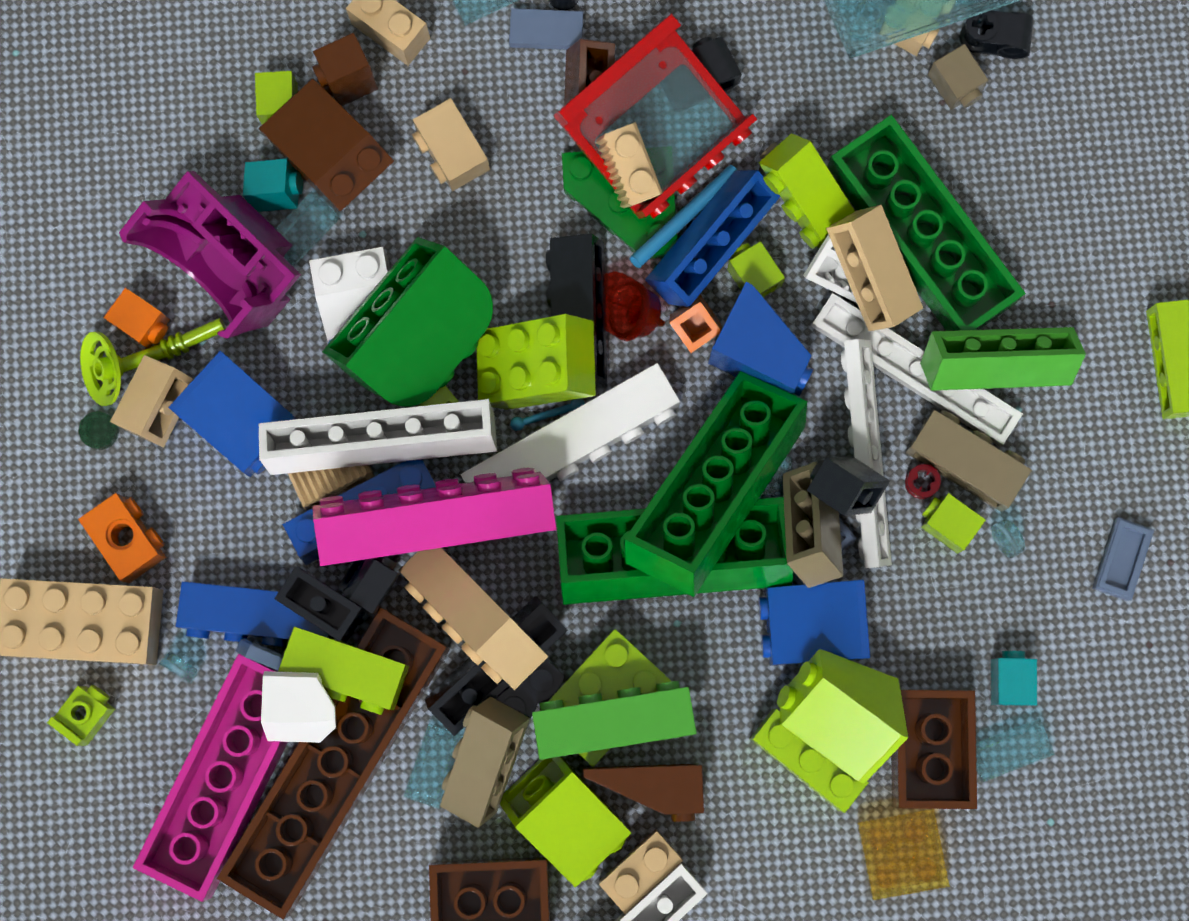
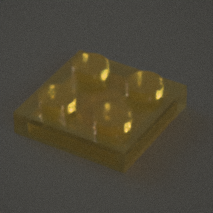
[856,809,950,901]

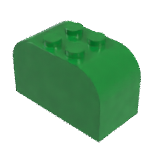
[322,237,493,407]

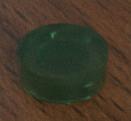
[78,411,119,450]

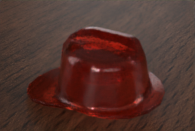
[605,271,666,342]

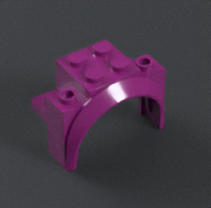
[119,171,301,339]

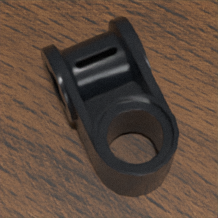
[959,9,1034,59]

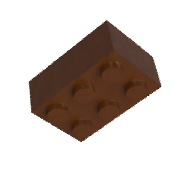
[891,690,977,809]
[429,857,551,921]

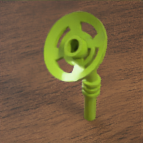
[80,318,226,406]

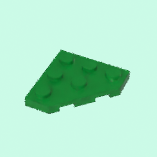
[562,147,677,259]

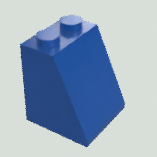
[708,282,813,396]
[168,351,296,477]
[758,580,870,666]

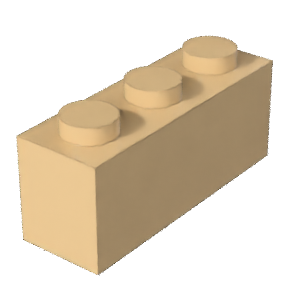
[826,205,923,331]

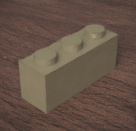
[905,410,1032,512]
[783,461,844,588]
[440,697,530,828]

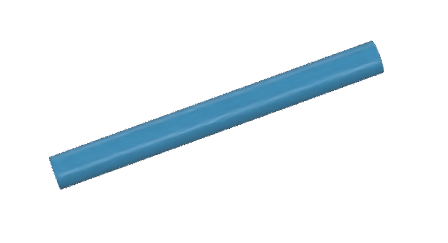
[630,165,737,268]

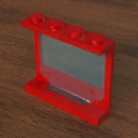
[553,14,757,219]

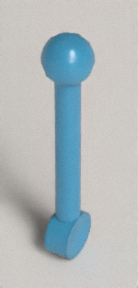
[510,398,585,431]

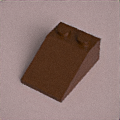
[258,78,394,212]
[583,763,704,822]

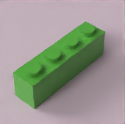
[920,327,1086,391]
[532,681,697,760]

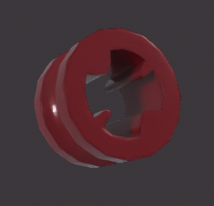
[904,464,941,500]

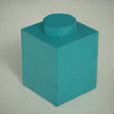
[242,158,303,212]
[991,651,1037,706]

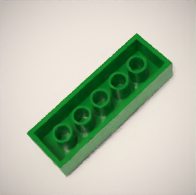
[827,114,1026,331]
[625,371,808,597]
[556,497,794,605]

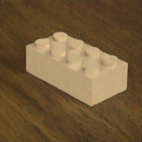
[398,548,548,690]
[0,578,163,665]

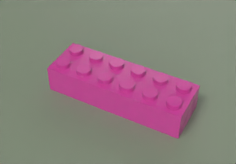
[312,468,556,566]
[132,654,288,902]

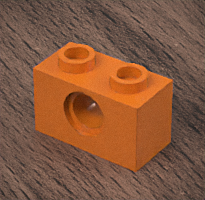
[78,493,167,584]

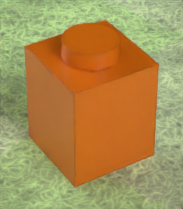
[103,287,170,348]
[669,294,722,353]

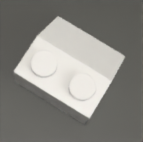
[309,247,390,342]

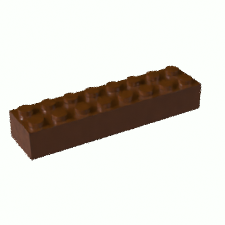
[217,608,450,920]

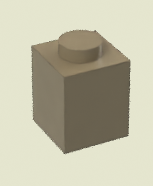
[928,44,989,110]

